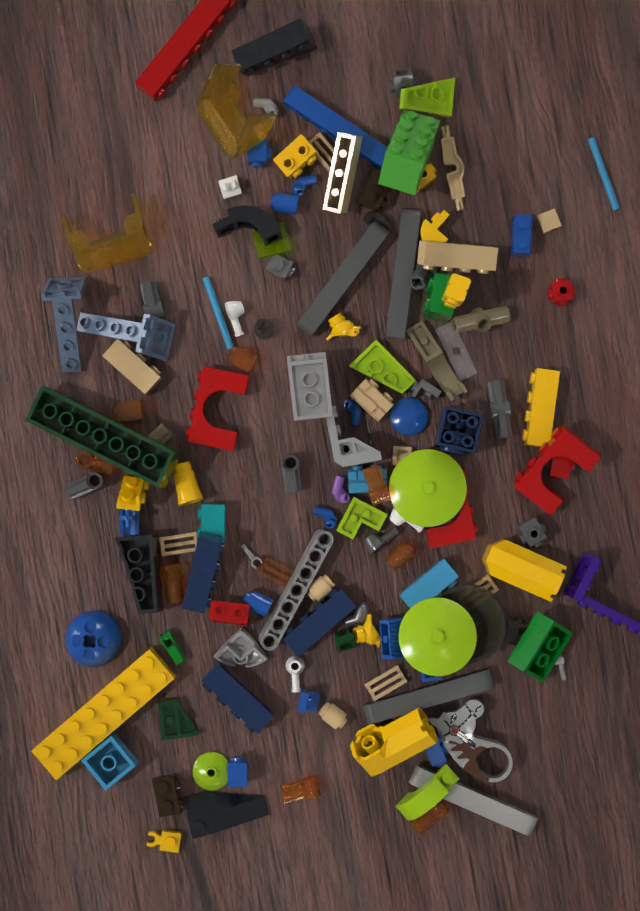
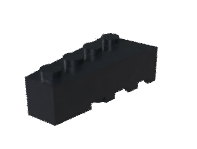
[232,18,317,76]
[115,534,163,614]

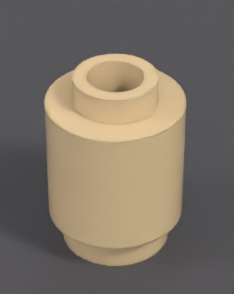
[307,574,336,602]
[318,702,347,729]

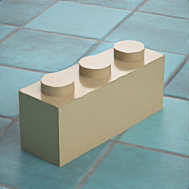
[102,339,162,396]

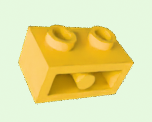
[273,134,319,178]

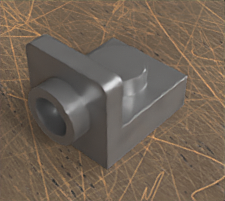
[265,253,296,281]
[411,379,442,399]

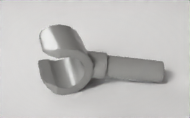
[241,544,262,569]
[555,655,566,680]

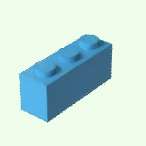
[399,558,459,608]

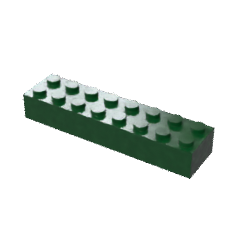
[25,385,182,488]

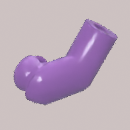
[332,476,350,504]

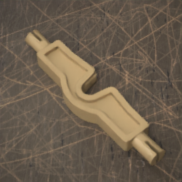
[441,126,465,211]

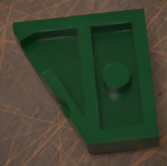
[157,699,199,741]

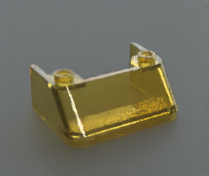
[197,63,276,158]
[60,193,152,273]

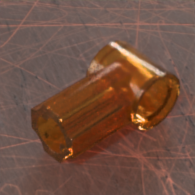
[76,452,114,475]
[363,465,391,506]
[159,563,185,603]
[280,776,321,804]
[410,801,449,835]

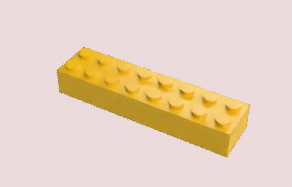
[31,647,177,780]

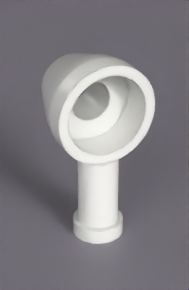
[225,301,244,337]
[389,508,424,533]
[286,655,305,693]

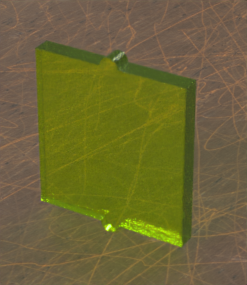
[252,222,291,259]

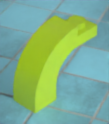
[395,764,459,821]

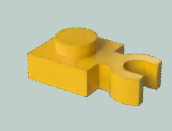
[147,829,182,853]

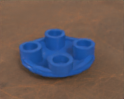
[390,398,428,436]

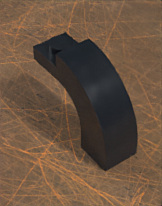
[212,206,283,247]

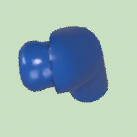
[313,505,337,529]

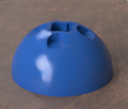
[65,610,122,667]

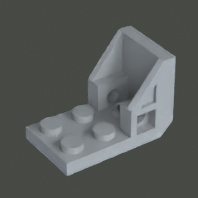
[287,352,333,422]
[326,405,382,468]

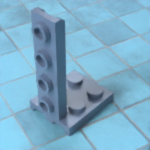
[41,276,87,373]
[77,312,176,361]

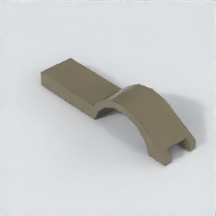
[406,321,468,402]

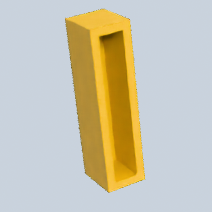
[522,368,560,447]

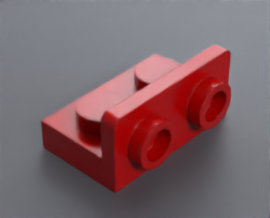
[209,600,249,626]

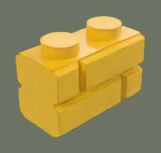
[441,273,471,309]

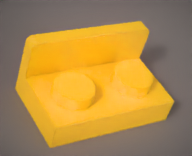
[116,476,149,511]

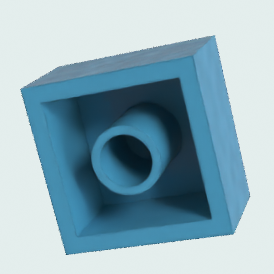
[81,732,139,791]

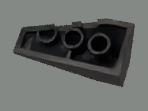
[185,791,269,839]

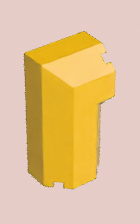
[482,539,567,602]
[350,707,438,777]

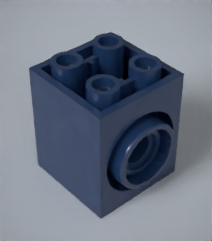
[433,406,484,456]

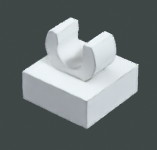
[218,175,242,200]

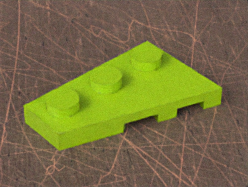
[399,78,455,117]
[349,340,416,394]

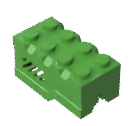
[378,110,440,195]

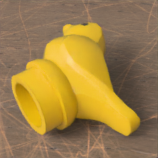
[326,312,361,341]
[353,614,381,648]

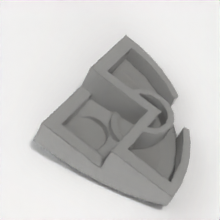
[214,627,268,668]

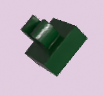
[334,628,357,653]

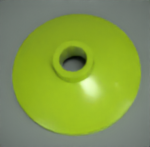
[193,752,228,791]

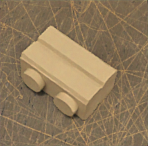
[350,379,394,422]

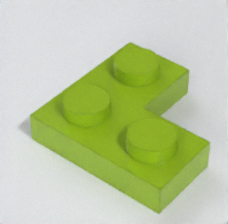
[336,497,388,539]

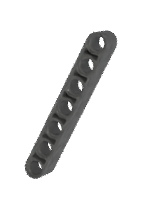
[385,208,421,340]
[296,221,390,337]
[362,668,495,724]

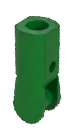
[158,629,186,665]

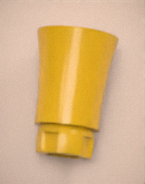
[173,462,204,506]

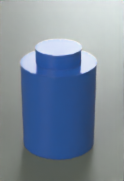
[270,192,299,215]
[243,590,273,617]

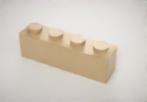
[323,132,363,214]
[417,240,498,274]

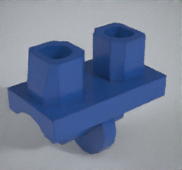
[119,509,140,535]

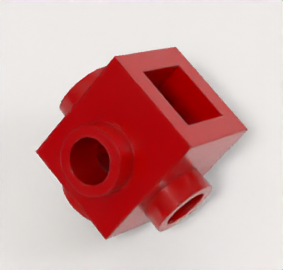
[547,278,576,306]

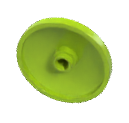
[389,449,467,527]
[398,598,477,676]

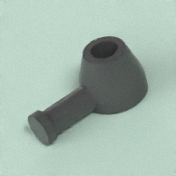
[364,527,400,555]

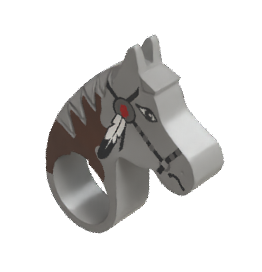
[428,698,513,782]

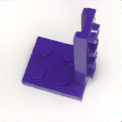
[563,552,640,635]

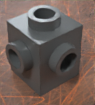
[390,67,417,99]
[516,517,547,548]

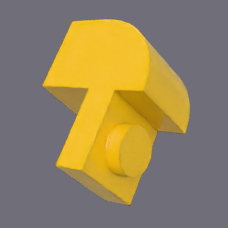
[419,210,450,243]

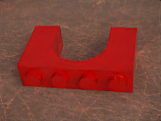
[186,366,250,451]
[514,424,601,515]
[426,463,478,548]

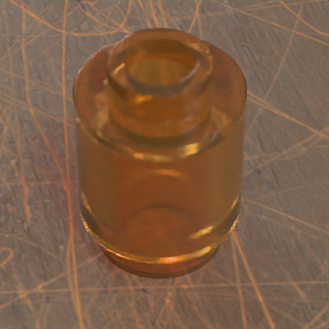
[386,542,415,569]

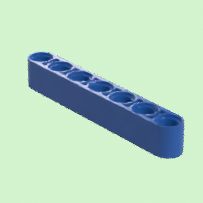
[282,86,388,170]

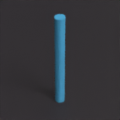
[588,137,620,211]
[202,276,234,351]

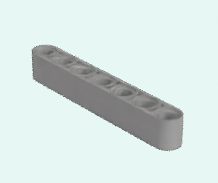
[259,529,334,651]
[409,764,538,836]

